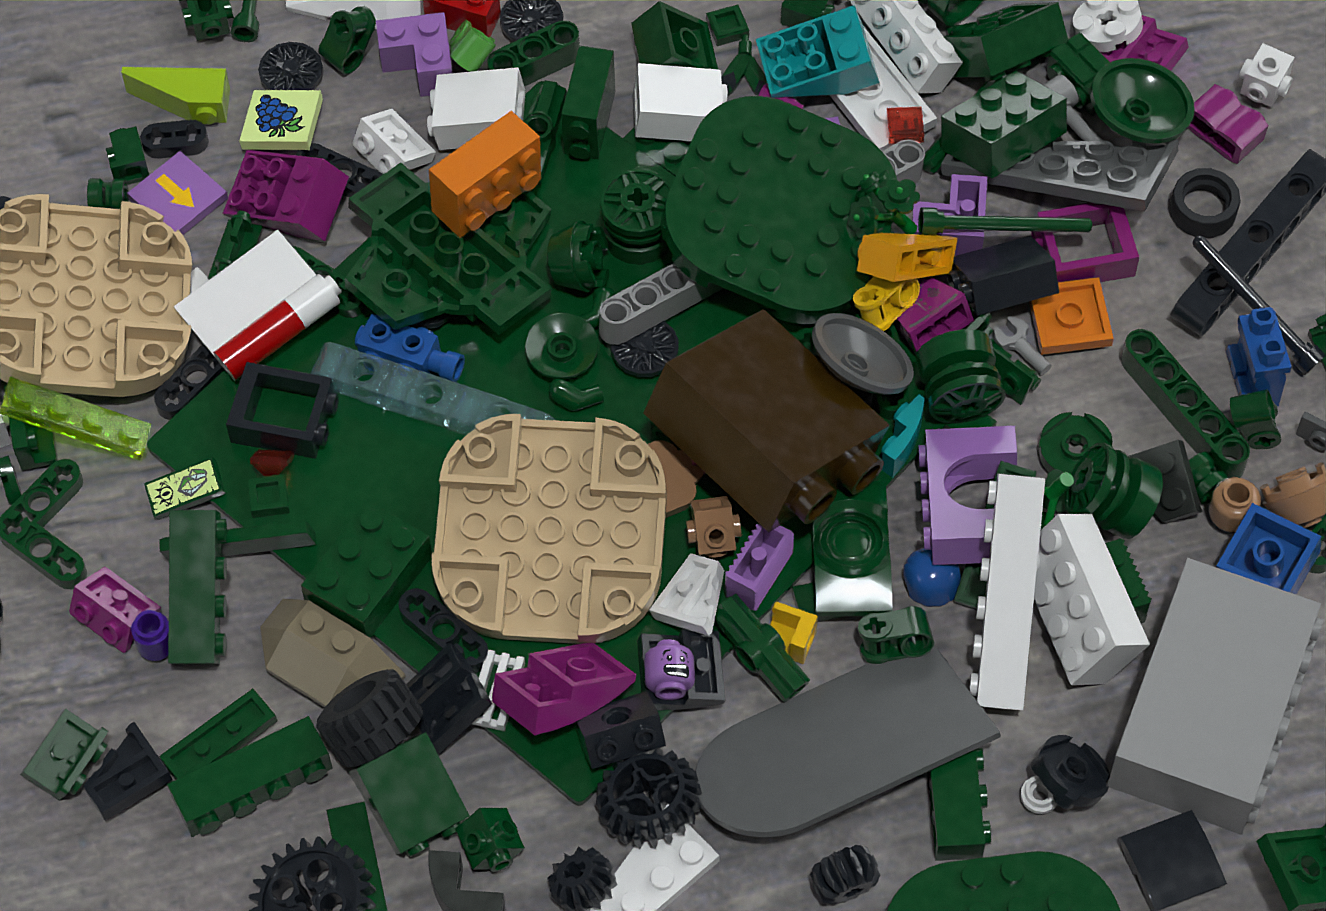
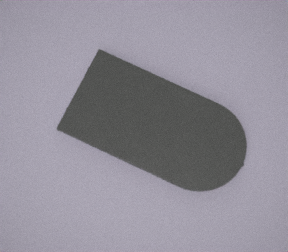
[696,645,1001,837]

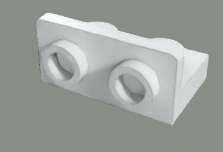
[353,109,436,174]

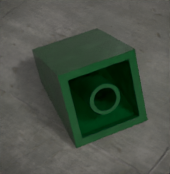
[348,732,470,857]

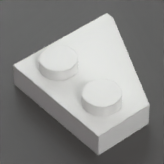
[649,553,724,636]

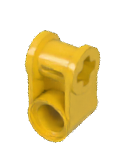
[853,276,920,331]

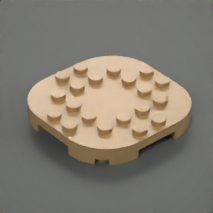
[0,194,192,397]
[432,414,667,644]

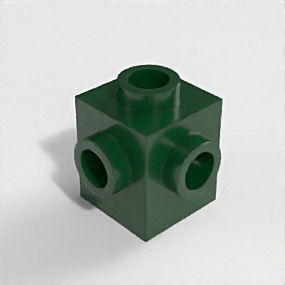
[456,808,525,872]

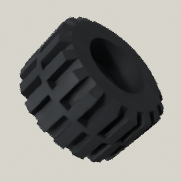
[316,669,423,767]

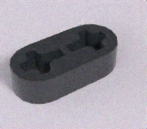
[140,120,209,159]

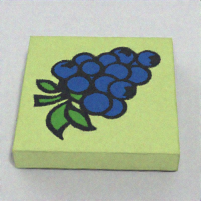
[239,90,323,150]

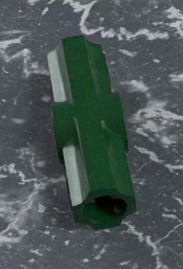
[523,80,567,185]
[714,594,810,703]

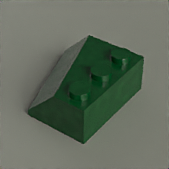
[943,2,1068,81]

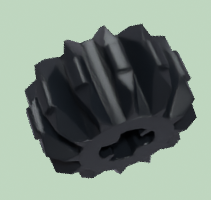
[810,845,881,905]
[547,846,618,911]

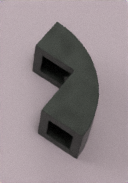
[428,850,506,911]

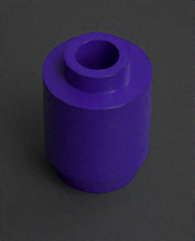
[131,610,169,661]

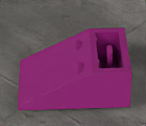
[222,150,349,241]

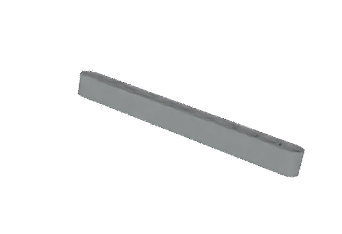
[599,140,925,345]

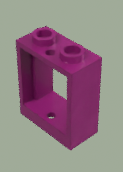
[1031,203,1139,282]

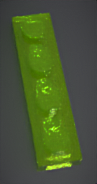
[0,376,151,460]

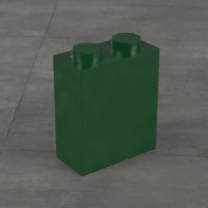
[561,45,616,160]

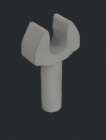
[993,316,1052,375]

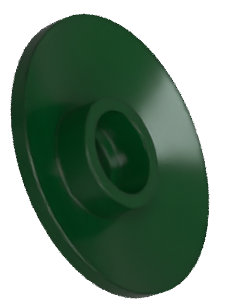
[525,313,598,379]

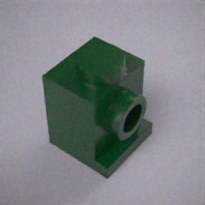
[106,126,149,185]

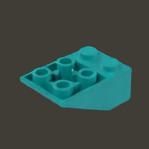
[756,5,880,98]

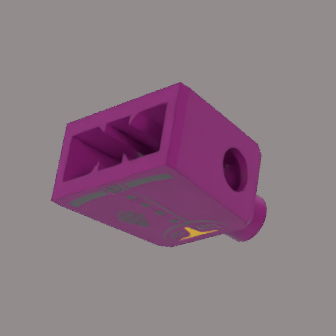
[893,276,974,355]

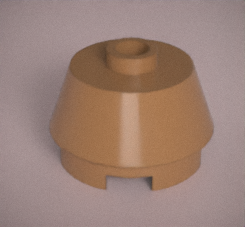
[1260,462,1326,528]

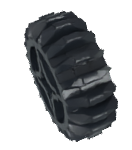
[596,748,702,849]

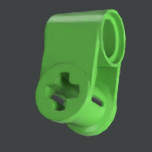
[449,20,496,72]

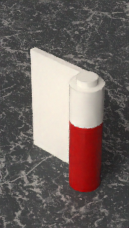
[174,230,342,381]

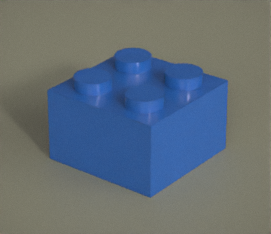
[1216,503,1321,594]

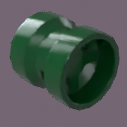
[87,178,129,209]
[1189,452,1228,504]

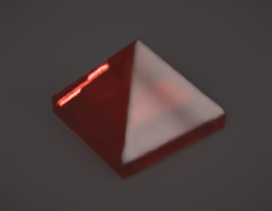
[250,449,294,476]

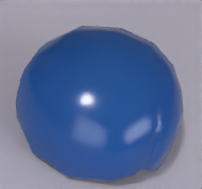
[903,547,961,607]

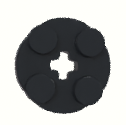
[1031,735,1110,809]

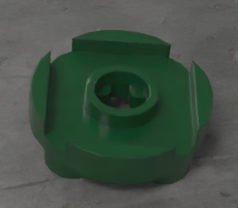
[1038,412,1113,474]

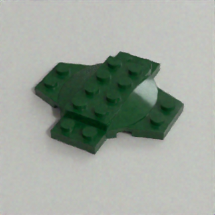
[345,163,552,335]

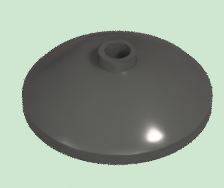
[812,313,914,395]

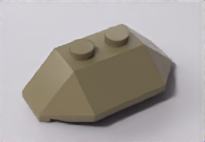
[260,598,406,708]

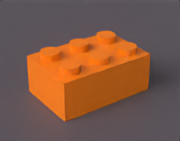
[429,111,541,238]

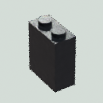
[947,235,1059,316]

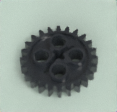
[249,836,376,911]

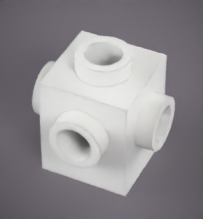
[1239,43,1295,107]

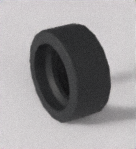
[1170,168,1241,238]

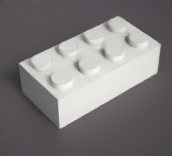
[1034,514,1150,685]

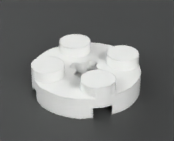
[1073,0,1143,52]

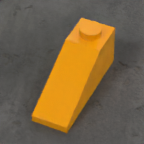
[857,233,958,282]

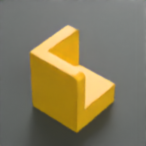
[770,602,818,664]

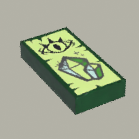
[144,457,226,520]

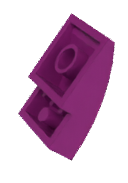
[492,643,636,735]

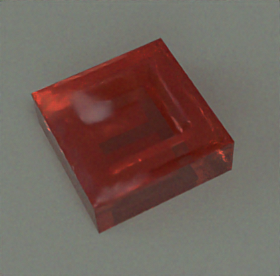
[886,106,925,144]

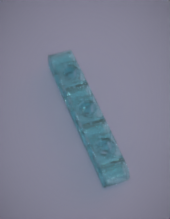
[310,342,557,436]

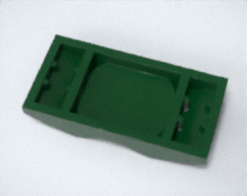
[812,481,893,617]

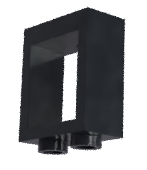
[226,362,339,459]

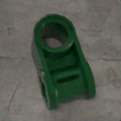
[318,6,376,75]
[1230,389,1281,449]
[858,606,935,664]

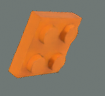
[1029,277,1114,355]

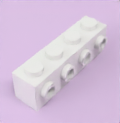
[849,0,963,93]

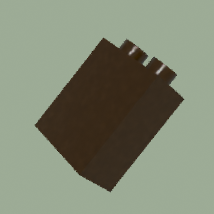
[643,309,890,532]

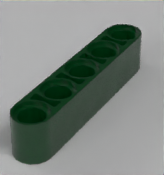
[1121,329,1250,478]

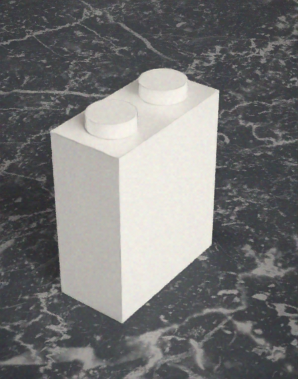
[633,63,727,141]
[427,67,526,150]

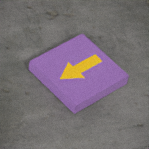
[127,151,228,235]

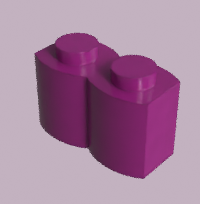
[1188,84,1269,164]

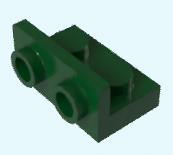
[4,385,57,470]

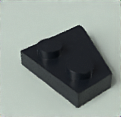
[83,722,173,821]

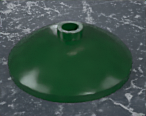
[1090,58,1195,144]

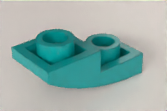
[881,394,925,478]

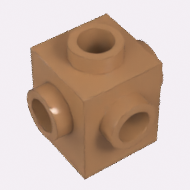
[686,496,741,558]

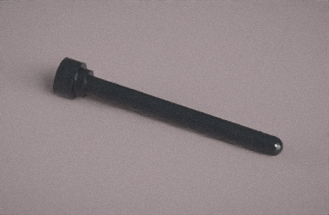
[1192,236,1326,375]

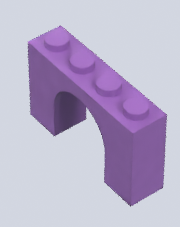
[919,426,1017,565]

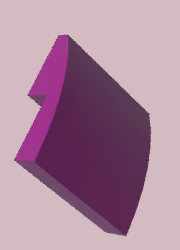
[1100,15,1189,71]

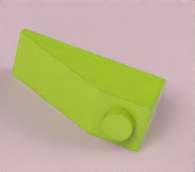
[121,67,230,124]

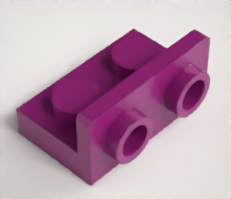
[69,566,161,653]

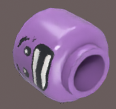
[644,639,695,700]

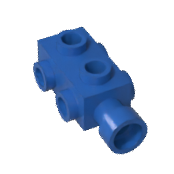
[355,314,465,383]

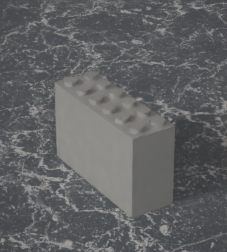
[1107,558,1324,835]

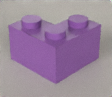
[376,12,452,97]
[912,174,987,256]

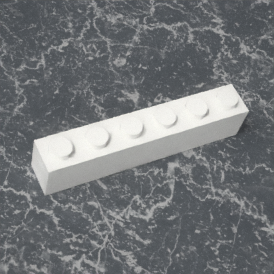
[969,474,1045,710]

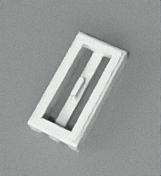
[472,649,525,731]

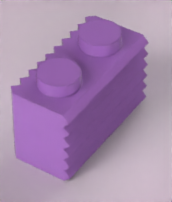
[725,524,794,610]

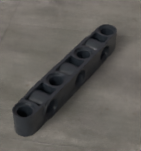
[1171,149,1326,336]

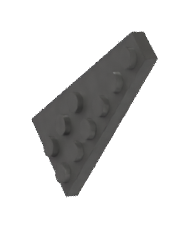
[941,139,1178,212]

